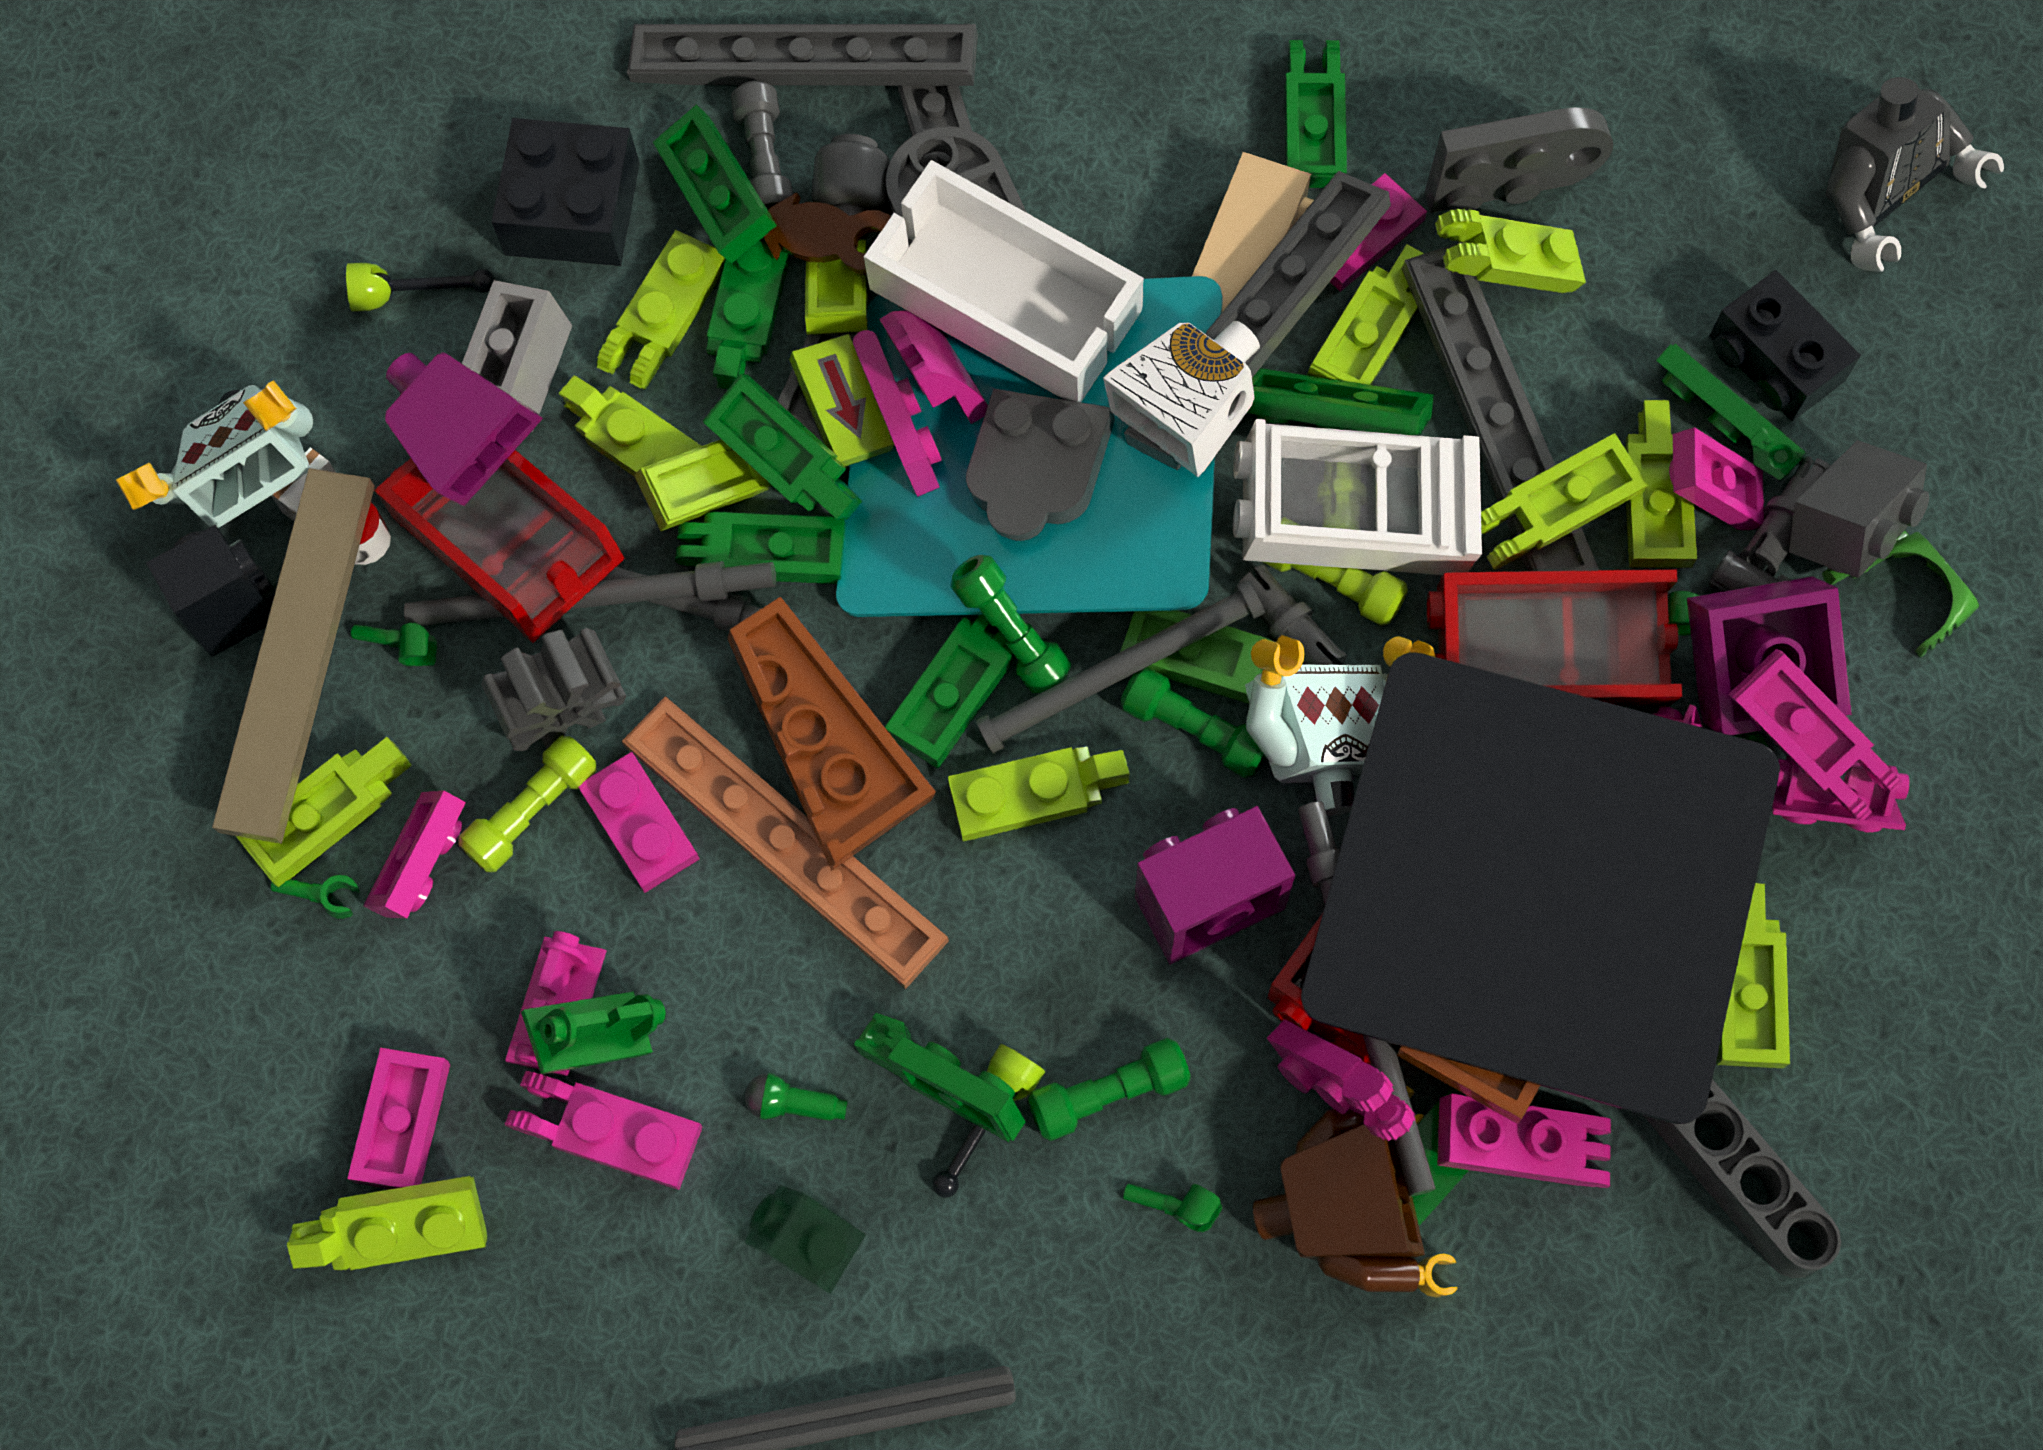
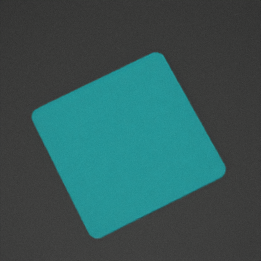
[836,276,1223,617]

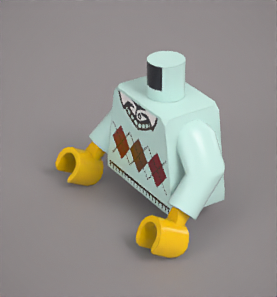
[116,380,313,528]
[1245,635,1435,816]

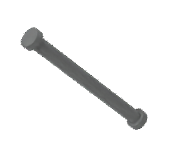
[976,579,1265,753]

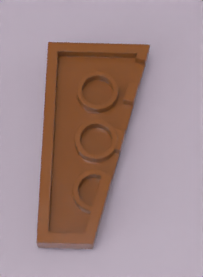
[727,597,936,871]

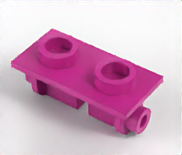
[1771,756,1909,832]
[505,931,607,1076]

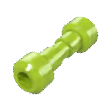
[1263,518,1408,626]
[458,736,596,872]

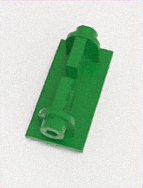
[521,991,666,1075]

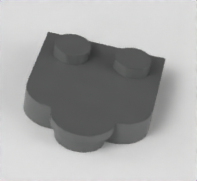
[966,389,1115,541]

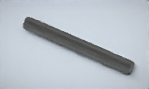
[675,1366,1016,1450]

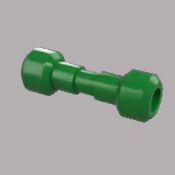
[950,555,1071,694]
[1120,667,1266,778]
[1027,1037,1191,1141]

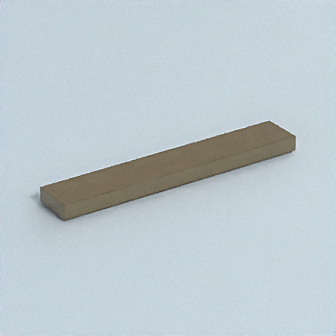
[212,468,375,844]

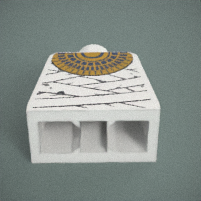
[1103,321,1260,477]

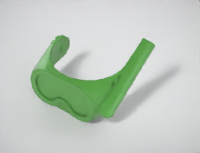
[1822,530,1979,657]

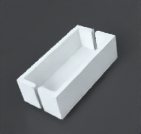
[864,160,1144,402]

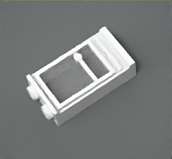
[1233,419,1482,575]

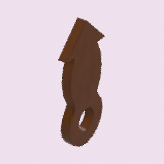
[764,192,891,275]

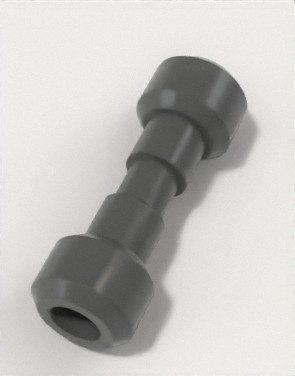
[730,81,793,209]

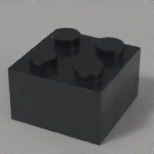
[491,118,640,266]

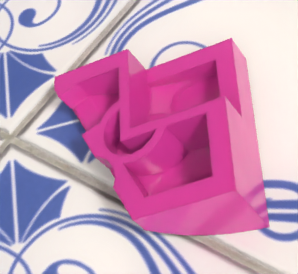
[879,311,988,424]

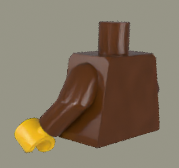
[1253,1086,1458,1297]

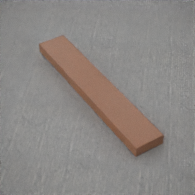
[622,696,949,989]

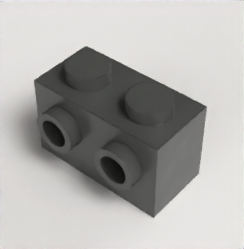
[1789,440,1929,578]

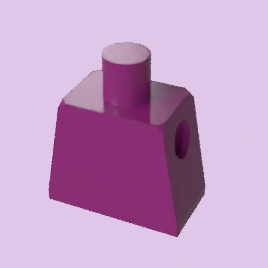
[385,352,543,506]

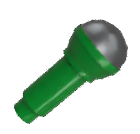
[745,1073,848,1121]

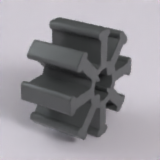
[481,628,626,751]

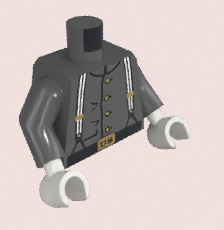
[1825,77,2004,272]

